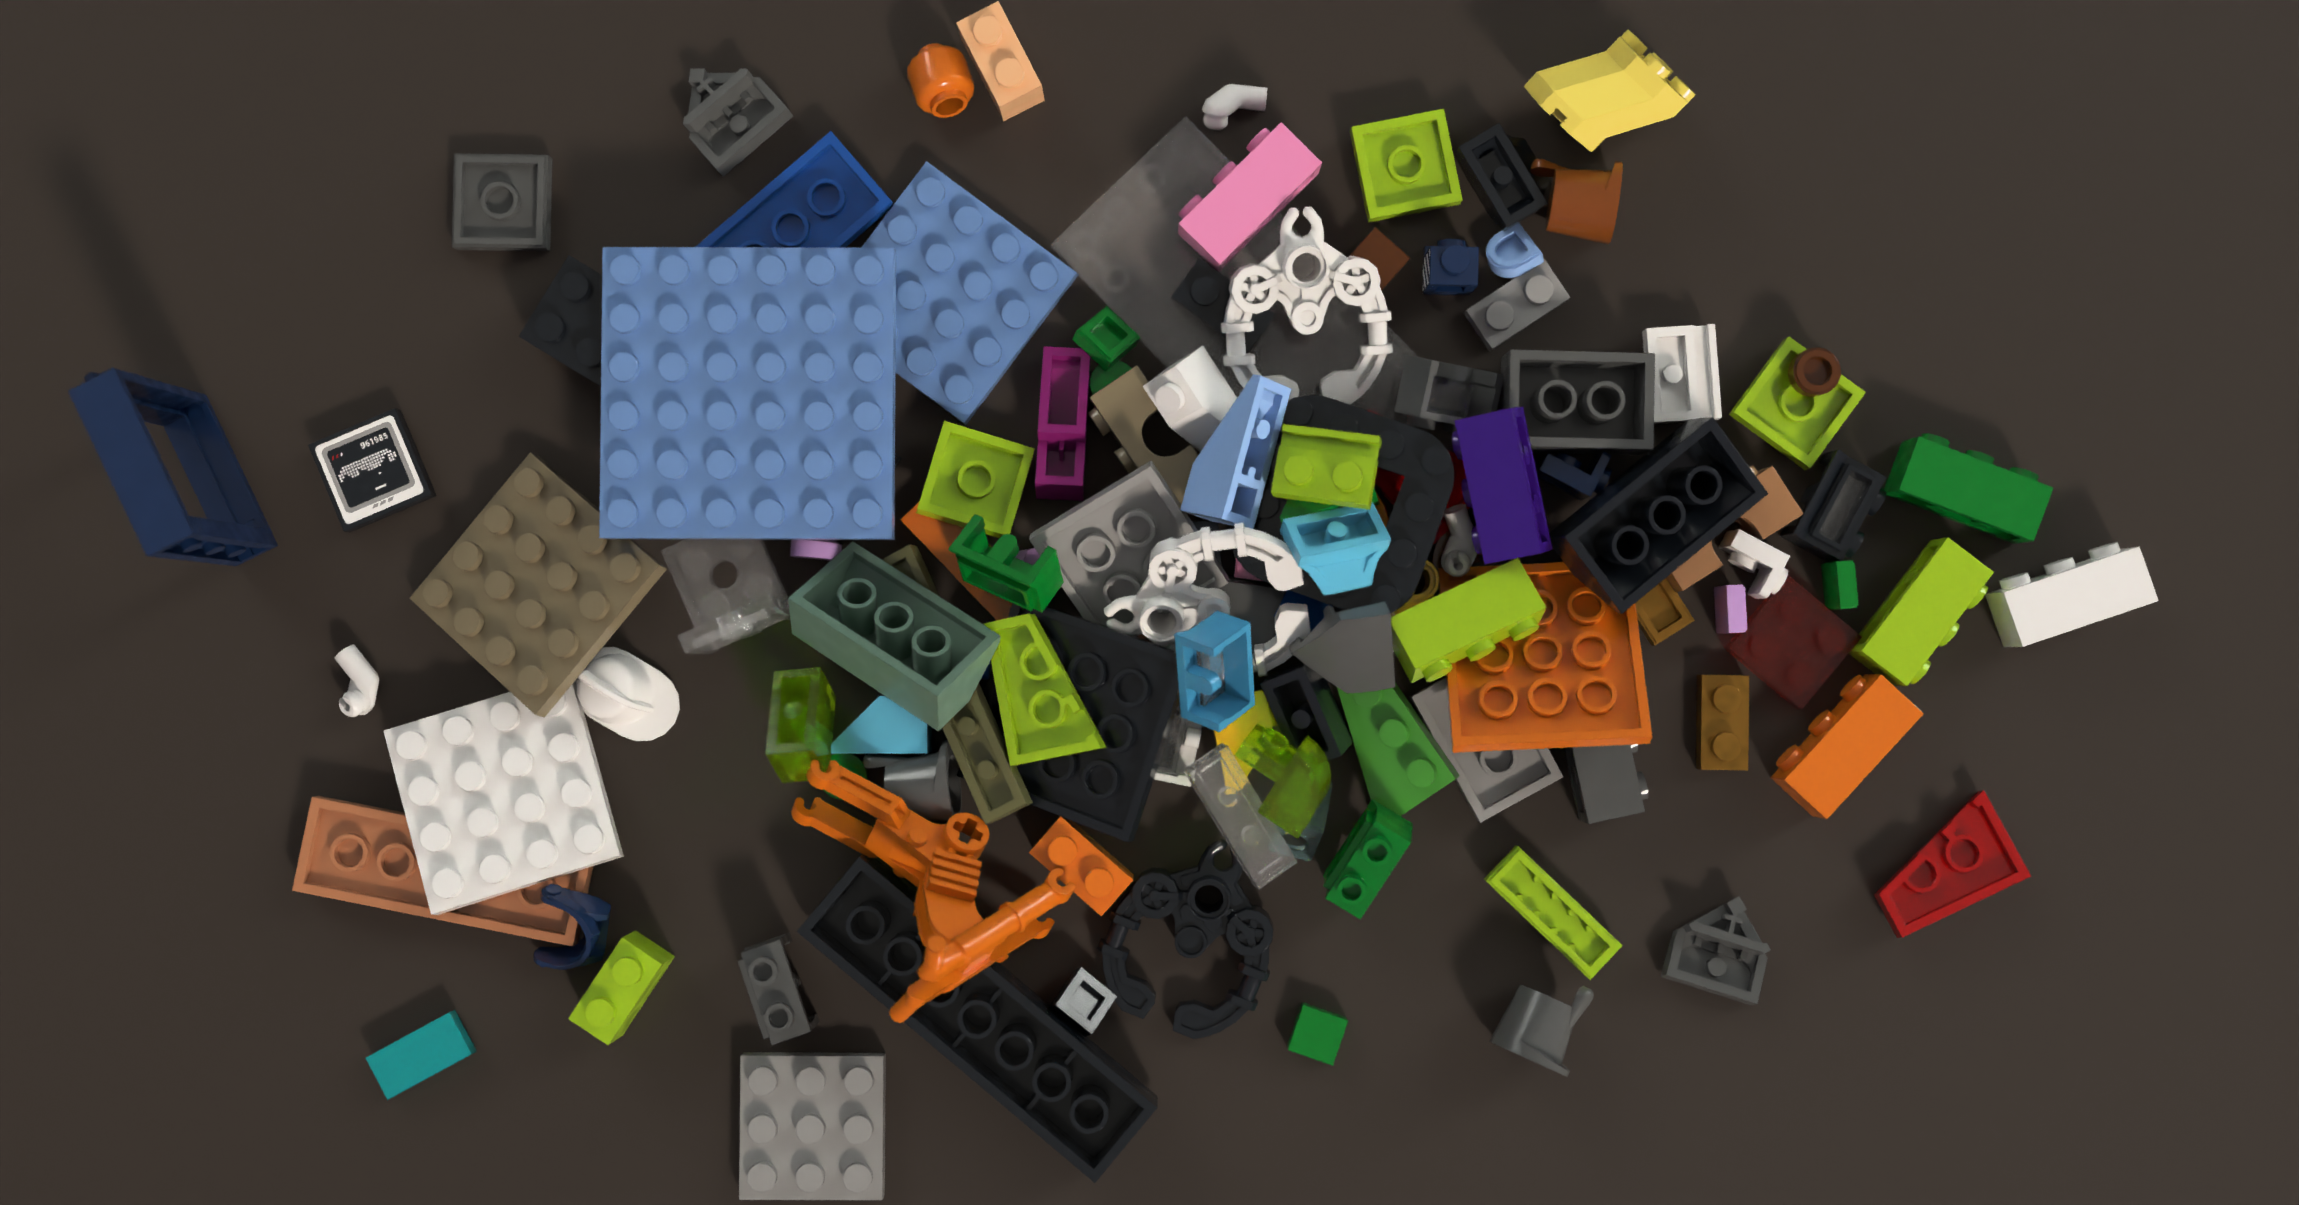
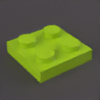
[1350,109,1463,223]
[1729,336,1866,470]
[916,421,1035,538]

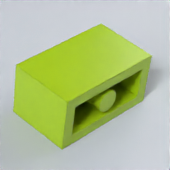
[568,931,675,1045]

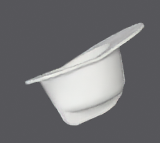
[575,647,680,741]

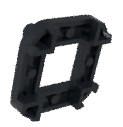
[1232,395,1455,613]

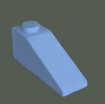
[1180,374,1291,529]

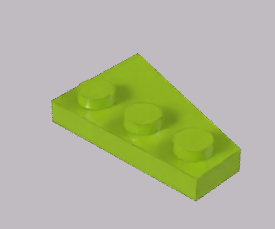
[984,614,1107,766]

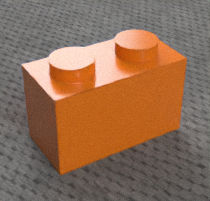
[1029,816,1134,917]

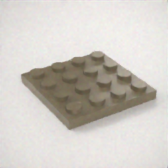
[409,452,667,718]

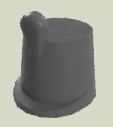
[863,740,962,823]
[1489,984,1594,1077]

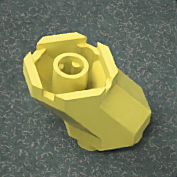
[1524,29,1696,152]

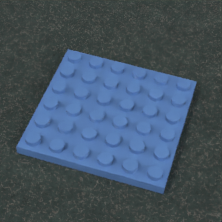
[599,247,896,540]

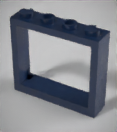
[68,367,278,566]

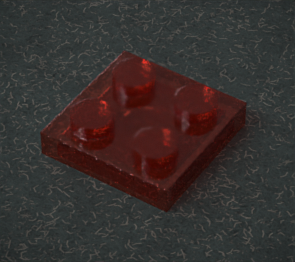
[1724,576,1862,709]

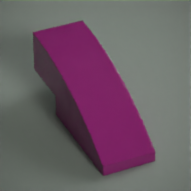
[1035,346,1091,501]

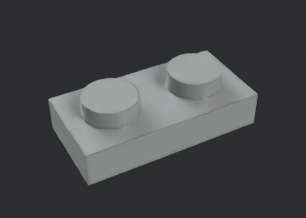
[1464,258,1571,352]

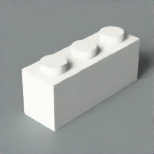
[1985,542,2159,647]

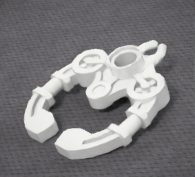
[1221,206,1393,405]
[1104,523,1311,677]

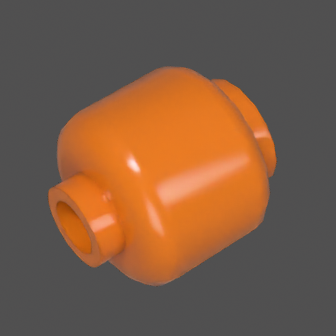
[907,43,974,118]

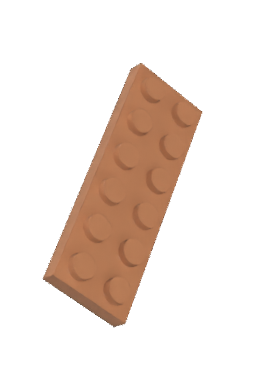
[292,796,594,946]

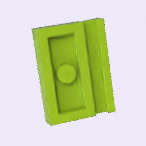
[1271,424,1382,510]

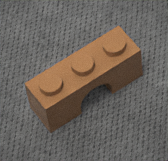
[1666,465,1804,592]

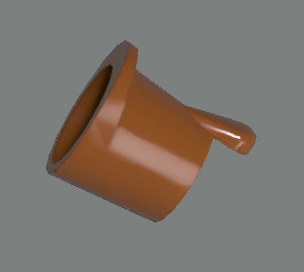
[1530,159,1623,245]

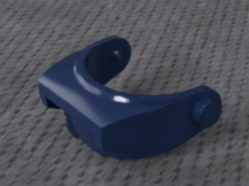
[533,884,611,970]

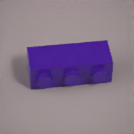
[1452,407,1552,564]

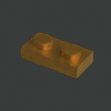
[1696,675,1749,771]

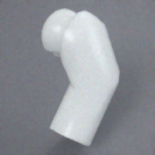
[1202,84,1268,130]
[1441,504,1477,577]
[334,644,379,717]

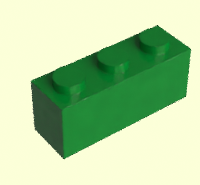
[1884,433,2054,544]

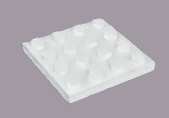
[383,681,624,915]

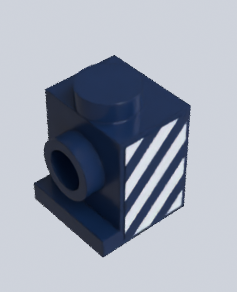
[1422,239,1479,295]

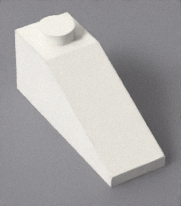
[1143,345,1237,452]

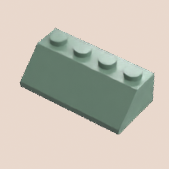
[788,541,1000,731]

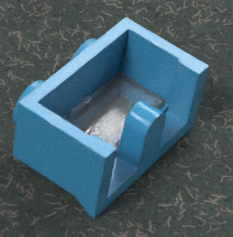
[1174,611,1255,732]

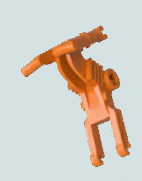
[791,760,1076,1023]

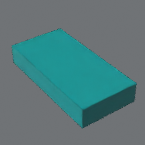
[366,1010,477,1100]

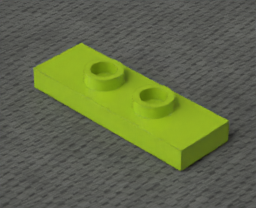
[1483,845,1623,980]

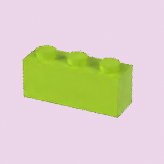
[1846,537,1994,686]
[1391,558,1546,683]

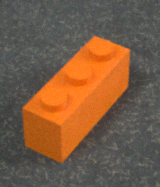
[1770,674,1924,819]

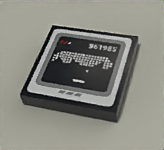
[308,408,437,533]

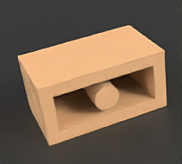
[956,1,1045,122]

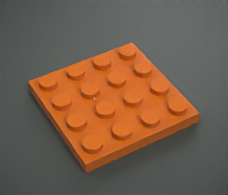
[1438,562,1652,753]

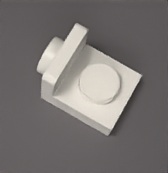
[1718,529,1790,599]

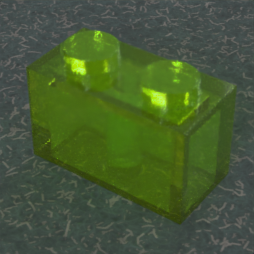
[765,667,836,783]

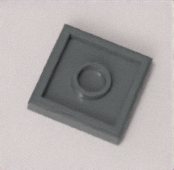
[452,153,553,251]

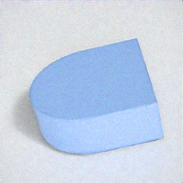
[1486,223,1544,278]

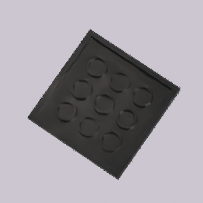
[957,603,1180,842]

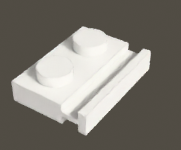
[1642,324,1722,424]

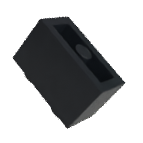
[1260,661,1353,772]

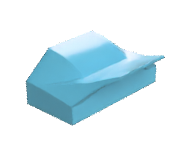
[1280,502,1391,596]

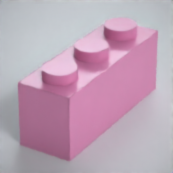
[1178,122,1322,272]

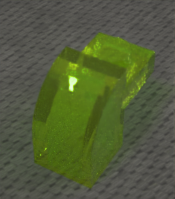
[1235,723,1331,839]

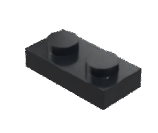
[1171,258,1276,353]

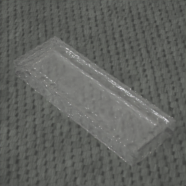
[1183,743,1297,890]

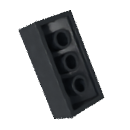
[1549,417,1768,614]

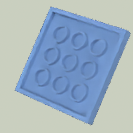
[861,161,1078,425]

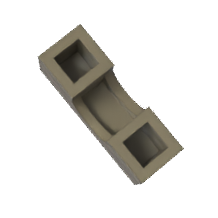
[1088,365,1198,505]

